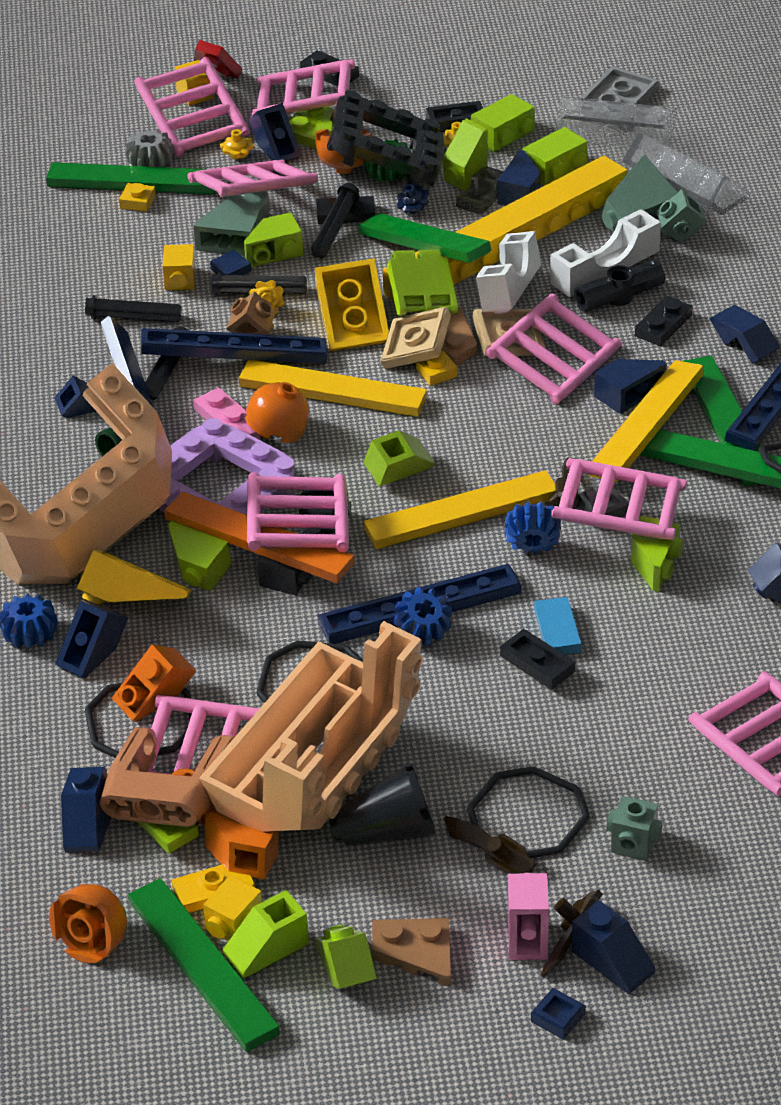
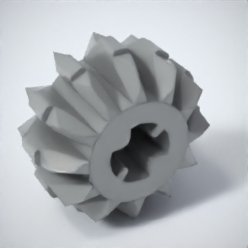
[125,129,174,167]

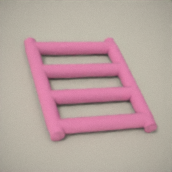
[134,57,250,158]
[252,59,355,116]
[187,160,318,197]
[486,293,622,404]
[551,458,687,541]
[247,472,349,552]
[688,671,781,797]
[148,695,259,774]

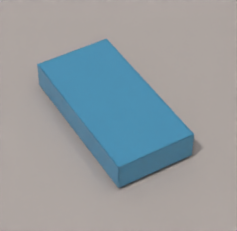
[534,597,581,655]

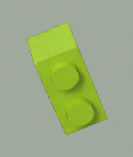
[471,93,535,152]
[522,127,588,186]

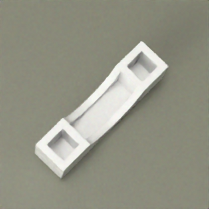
[550,209,661,297]
[476,231,541,314]

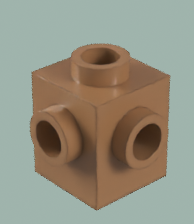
[226,291,276,335]

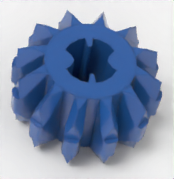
[505,501,561,555]
[394,586,452,646]
[0,593,58,650]

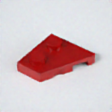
[194,40,242,78]

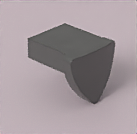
[577,487,629,529]

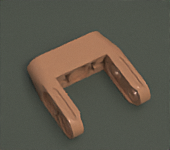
[100,727,235,827]

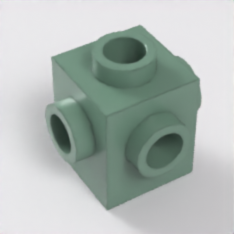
[657,189,707,243]
[606,796,663,861]

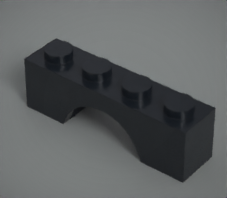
[257,489,352,596]

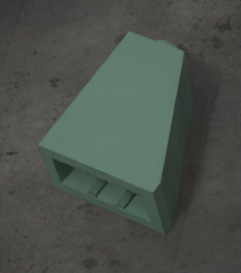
[601,155,677,233]
[194,191,269,255]

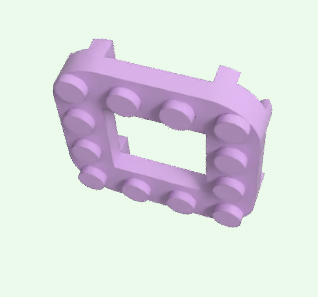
[159,418,295,515]

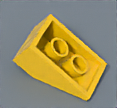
[315,258,389,352]
[77,549,192,605]

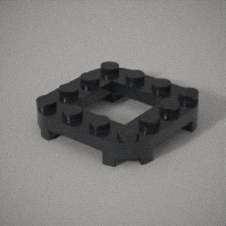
[327,90,444,188]

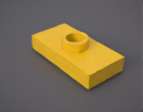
[171,864,255,913]

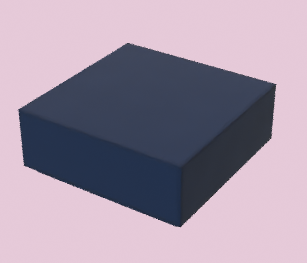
[210,250,252,275]
[531,988,586,1040]

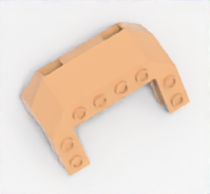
[0,363,172,585]
[199,621,423,832]

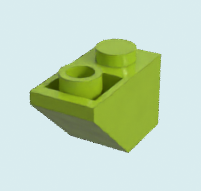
[244,212,303,268]
[363,430,435,487]
[631,515,684,592]
[223,890,309,979]
[314,924,377,989]

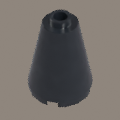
[329,764,436,846]

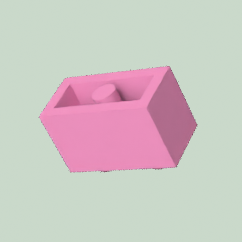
[508,873,549,960]

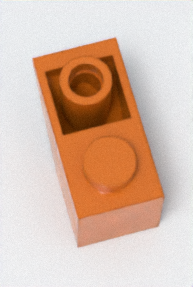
[111,644,196,722]
[205,811,279,880]

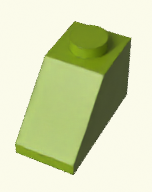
[443,118,488,192]
[168,520,232,591]

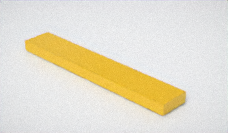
[239,360,427,417]
[588,360,704,482]
[364,470,556,549]

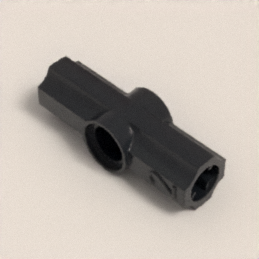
[574,259,665,312]

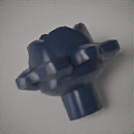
[397,184,429,213]

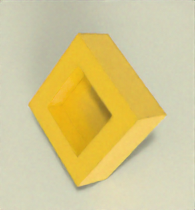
[119,183,156,212]
[416,350,458,386]

